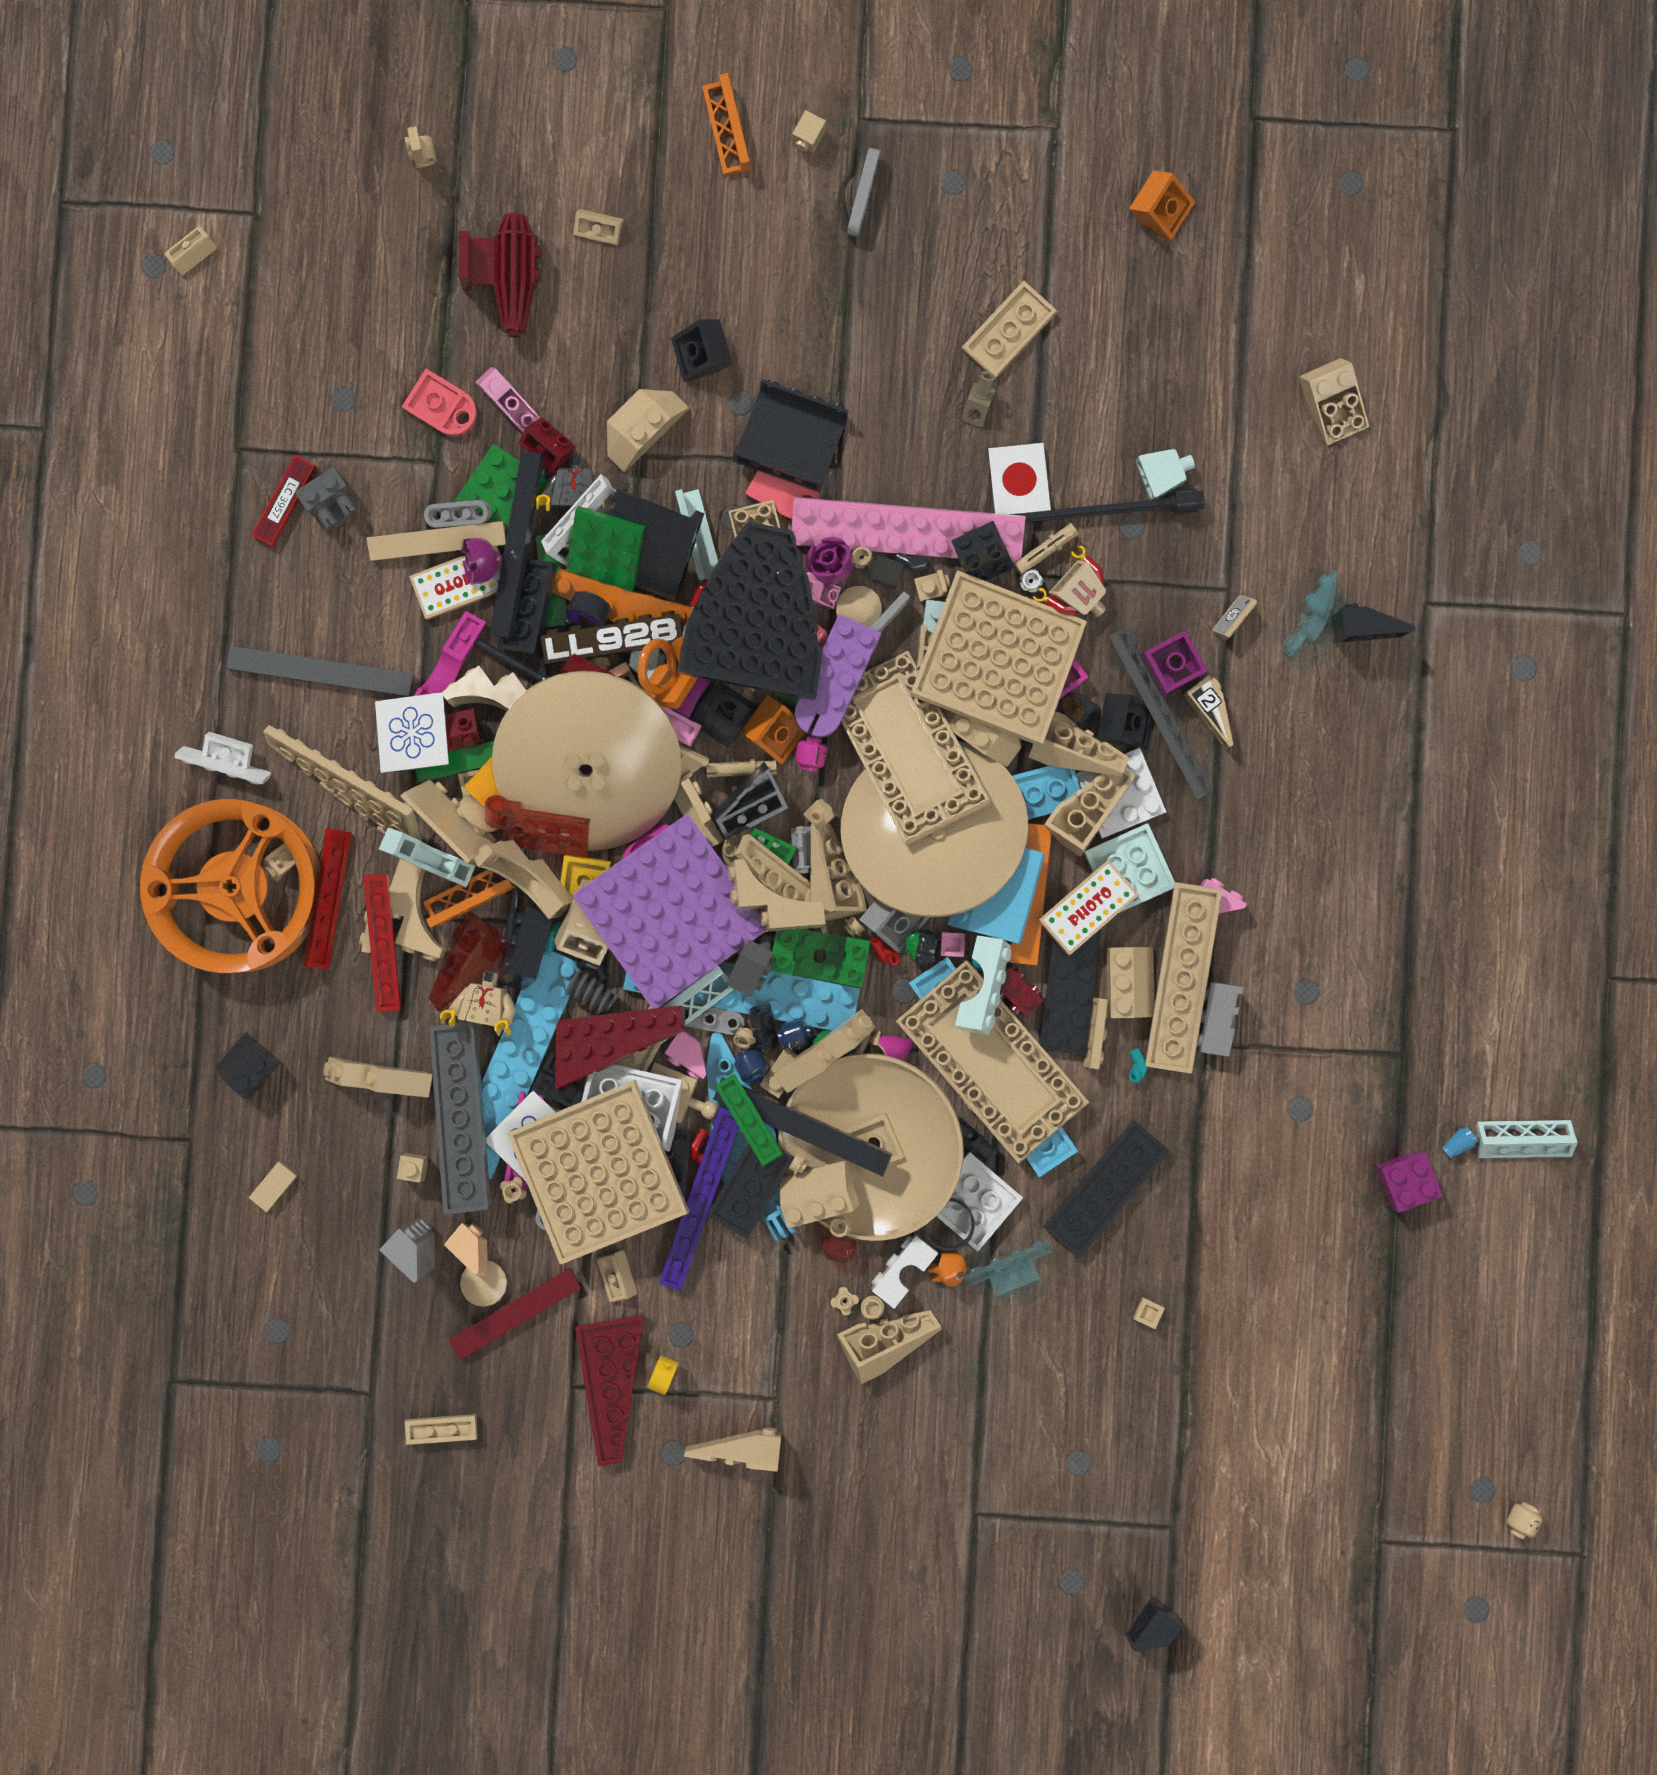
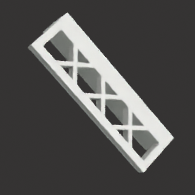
[541,474,616,566]

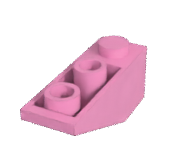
[475,367,540,433]

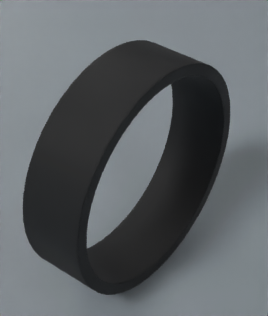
[923,1198,975,1251]

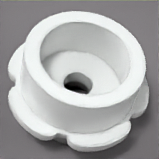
[1020,570,1043,593]

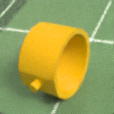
[647,1355,679,1395]

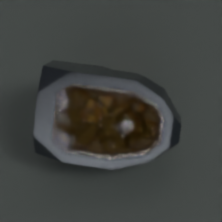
[1061,692,1102,728]

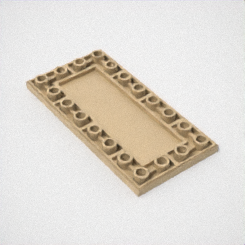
[841,651,991,846]
[896,960,1089,1164]

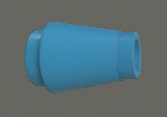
[1442,1126,1478,1159]

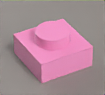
[940,932,965,957]

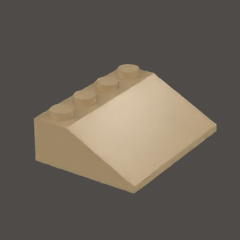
[401,780,497,866]

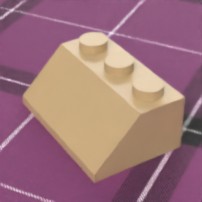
[1106,947,1155,1018]
[780,1160,860,1229]

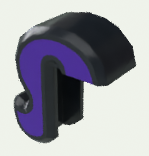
[564,591,612,629]

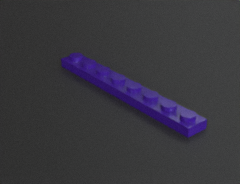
[659,1106,738,1291]

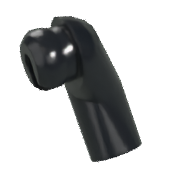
[894,553,930,572]
[576,958,609,982]

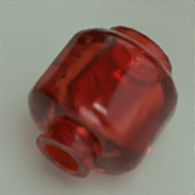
[820,1232,856,1263]

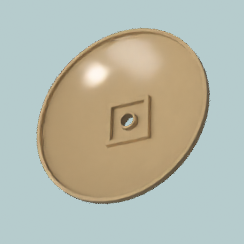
[492,671,681,851]
[841,741,1028,917]
[778,1053,964,1241]

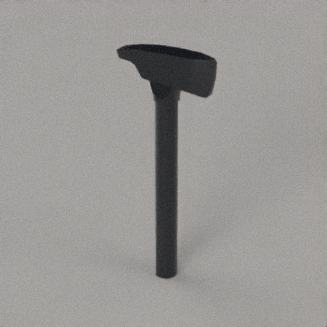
[474,638,559,682]

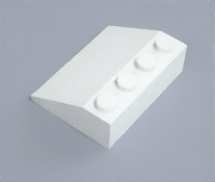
[581,1064,683,1152]

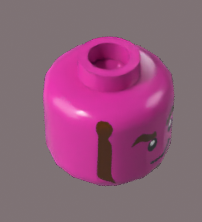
[795,736,827,772]

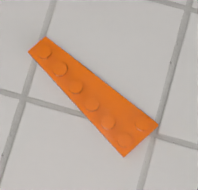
[553,569,693,628]

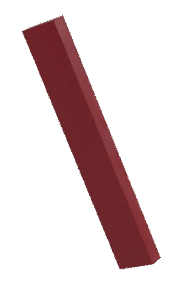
[448,1268,582,1360]

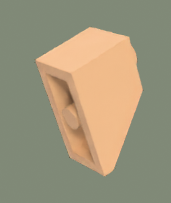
[444,1223,488,1277]

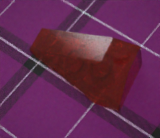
[428,911,507,1011]

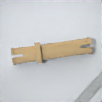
[1013,523,1078,575]
[706,759,777,778]

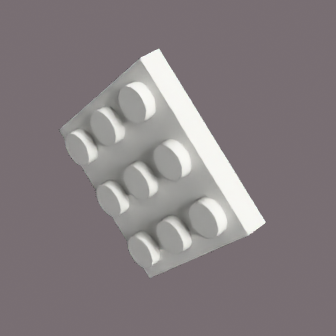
[1076,748,1166,839]
[937,1152,1023,1251]

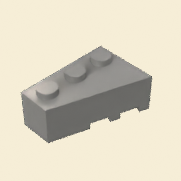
[1196,983,1244,1057]

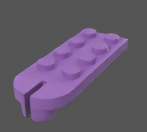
[795,614,882,737]

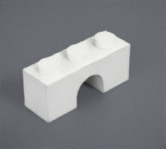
[871,1233,938,1309]

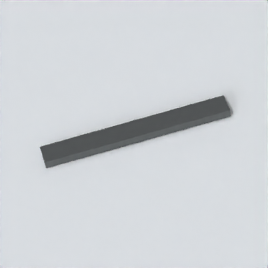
[1109,629,1213,800]
[226,646,414,697]

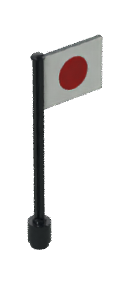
[988,443,1205,523]

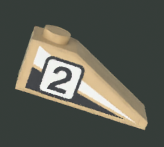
[1183,675,1233,750]

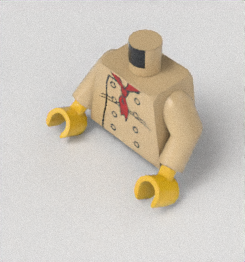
[440,971,516,1036]

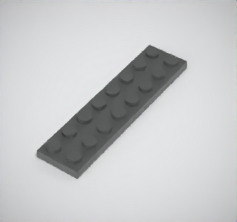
[429,1022,491,1214]

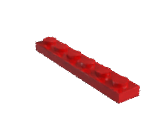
[303,828,352,969]
[363,873,401,1012]

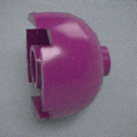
[806,537,854,585]
[461,538,501,585]

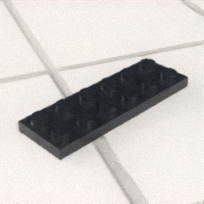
[1039,929,1101,1056]
[1043,1120,1170,1258]

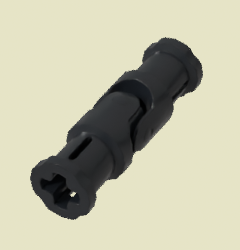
[958,1118,999,1165]

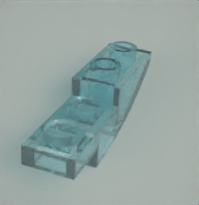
[1281,570,1337,658]

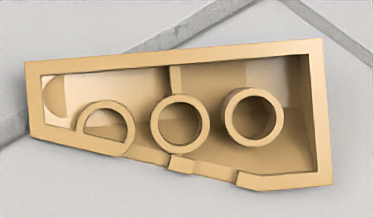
[1029,711,1129,776]
[1044,769,1135,857]
[837,1310,942,1384]

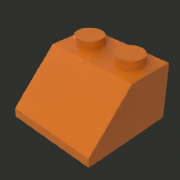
[1129,170,1195,240]
[740,695,806,764]

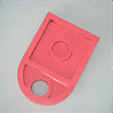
[402,369,477,437]
[745,471,819,520]

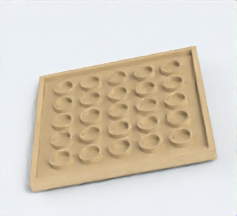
[910,570,1087,746]
[507,1080,689,1265]

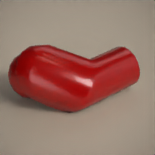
[870,937,900,966]
[690,1128,709,1164]

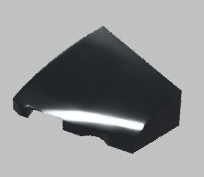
[529,1050,584,1110]

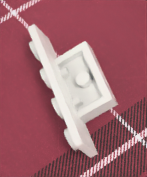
[175,732,271,784]

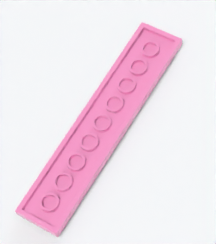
[792,497,1026,563]

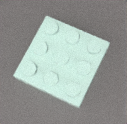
[1084,823,1175,913]

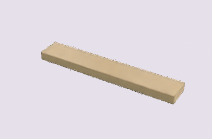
[367,521,506,561]

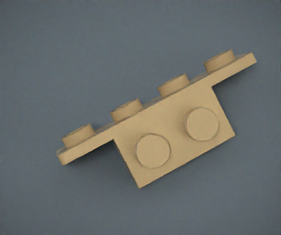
[674,778,723,847]

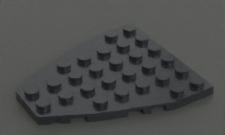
[677,521,822,701]

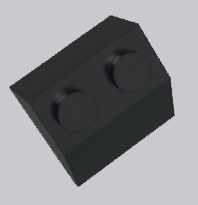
[671,319,733,382]
[691,682,758,748]
[1097,693,1153,750]
[215,1032,282,1099]
[1125,1596,1183,1652]

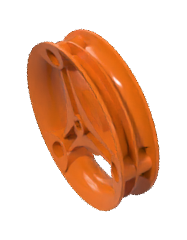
[140,799,321,973]

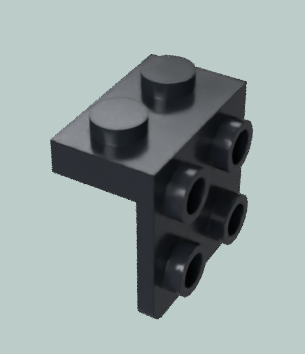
[951,521,1014,581]

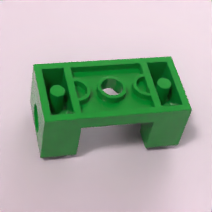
[770,929,870,988]

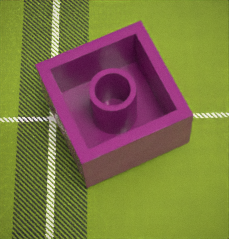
[1141,630,1208,696]
[1375,1150,1443,1213]

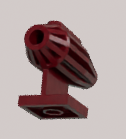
[458,213,541,338]

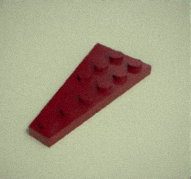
[555,1005,685,1091]
[575,1314,645,1467]

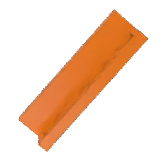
[702,73,750,176]
[423,870,518,928]

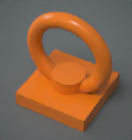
[638,638,698,709]

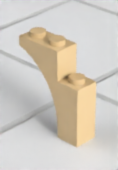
[443,666,526,711]
[473,840,573,919]
[390,859,446,961]
[728,859,826,932]
[774,1009,876,1093]
[324,1057,432,1098]

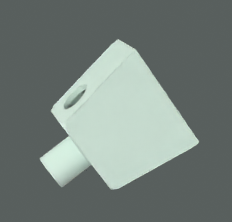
[1135,449,1195,500]

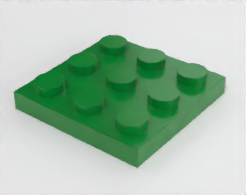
[455,444,549,536]
[566,506,645,591]

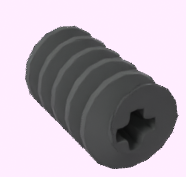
[566,969,619,1015]

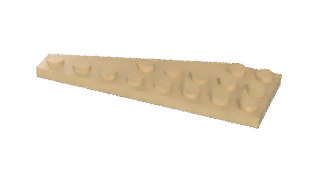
[263,725,423,842]

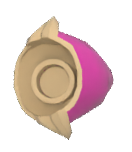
[869,1030,914,1061]

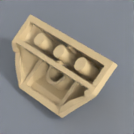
[607,389,689,473]
[939,707,1021,767]

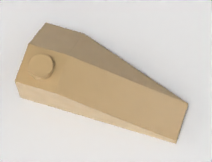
[811,824,867,920]
[684,1428,781,1471]

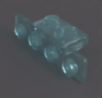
[964,1241,1053,1299]

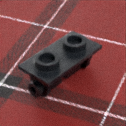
[749,1004,778,1056]

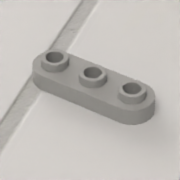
[424,500,492,528]
[684,1003,745,1035]

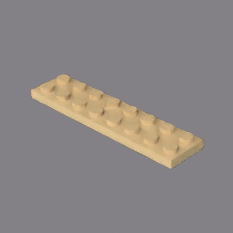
[1145,882,1222,1074]

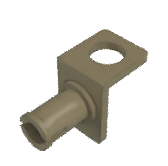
[961,371,995,427]

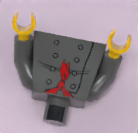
[536,456,608,511]

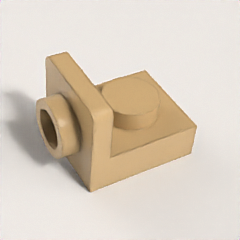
[914,570,950,602]
[803,798,837,831]
[262,843,296,883]

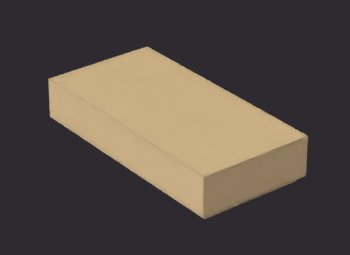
[249,1161,298,1213]

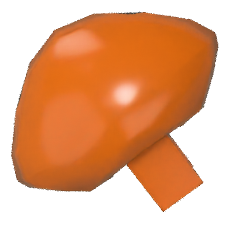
[928,1250,967,1287]

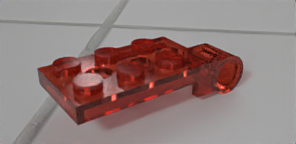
[485,795,590,858]

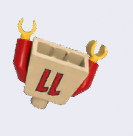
[1033,546,1106,617]

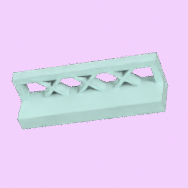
[675,489,718,584]
[660,965,734,1044]
[1476,1120,1578,1158]

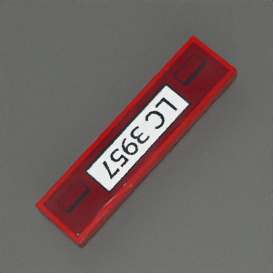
[251,455,317,547]

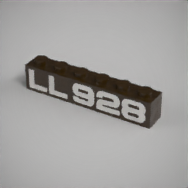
[540,611,684,665]

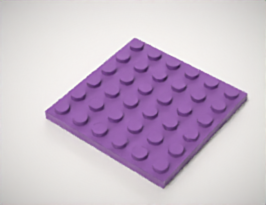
[572,813,765,1009]

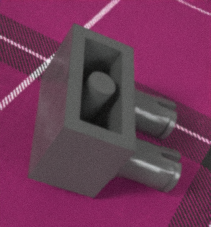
[295,467,358,531]
[726,935,774,997]

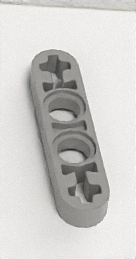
[847,147,881,237]

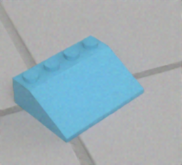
[948,848,1045,944]

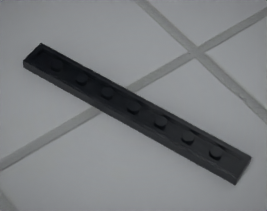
[489,452,545,639]
[713,1077,893,1177]

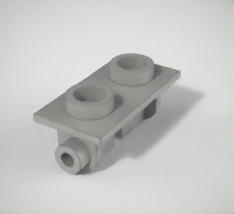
[791,826,811,874]

